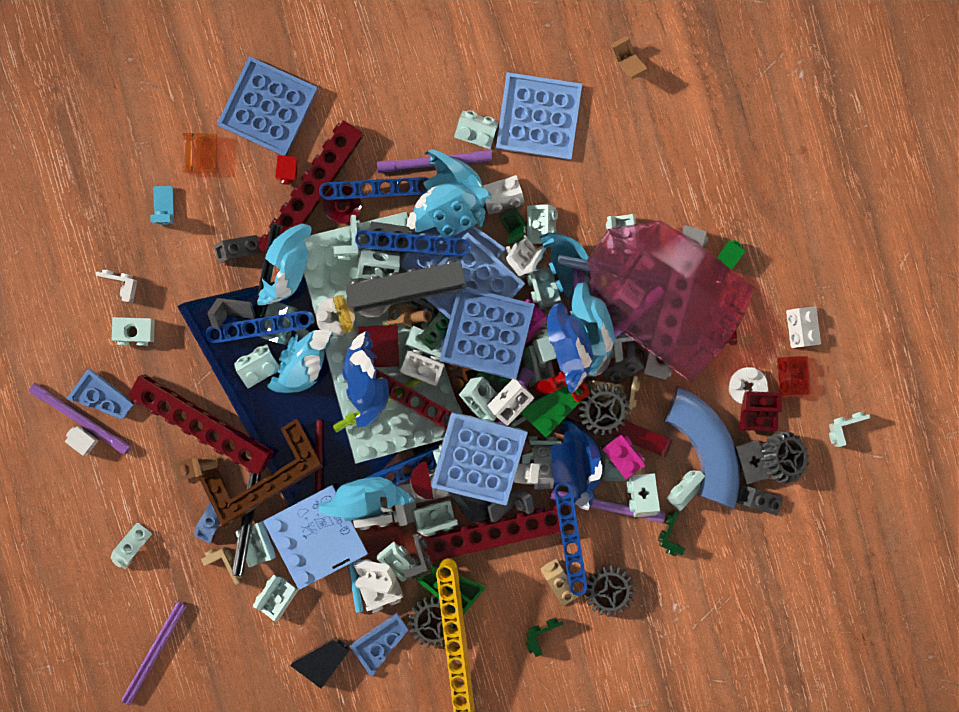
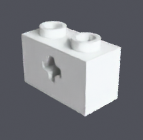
[487,379,534,426]

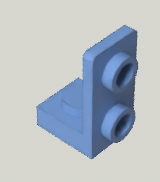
[193,502,220,544]

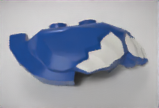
[547,303,593,393]
[342,331,389,428]
[551,419,603,510]

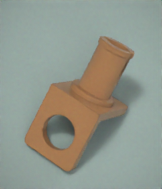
[387,304,432,329]
[173,456,218,481]

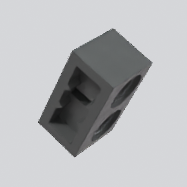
[367,221,410,255]

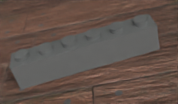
[345,260,467,313]

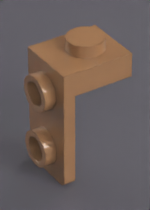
[610,36,648,80]

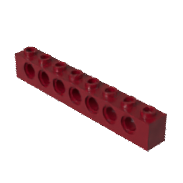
[258,120,364,252]
[128,374,274,474]
[421,504,574,562]

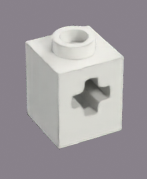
[65,426,99,456]

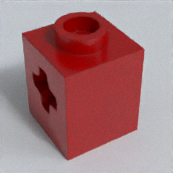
[275,155,299,185]

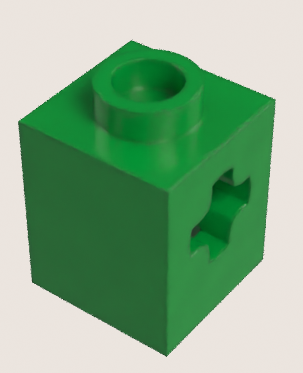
[714,240,745,271]

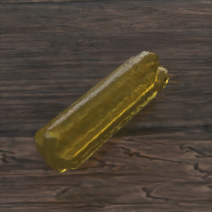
[333,295,354,333]

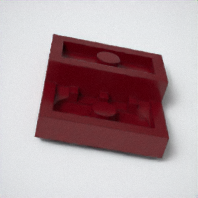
[358,325,399,367]
[740,391,782,432]

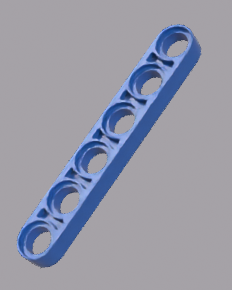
[319,177,429,200]
[355,230,470,257]
[206,310,314,343]
[363,443,442,485]
[554,482,587,596]

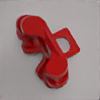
[534,367,590,402]

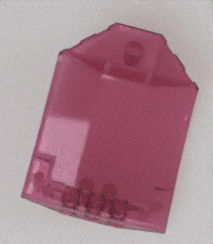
[587,220,754,382]

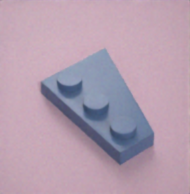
[66,368,135,419]
[350,612,408,677]

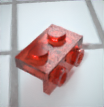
[777,356,810,396]
[363,523,406,556]

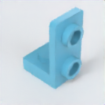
[150,186,174,225]

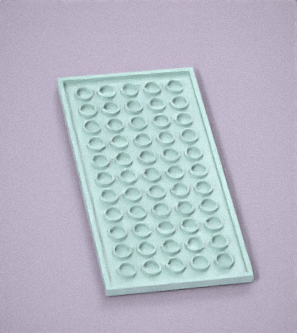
[304,212,462,464]

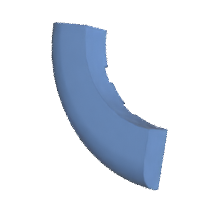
[664,386,740,509]

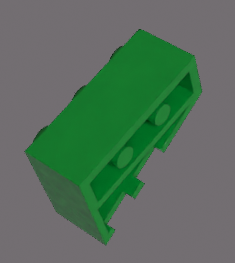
[520,386,583,437]
[417,564,486,615]

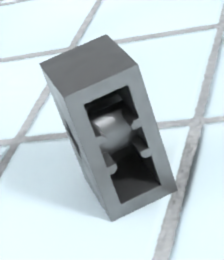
[735,440,770,484]

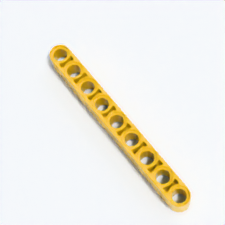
[436,559,475,712]

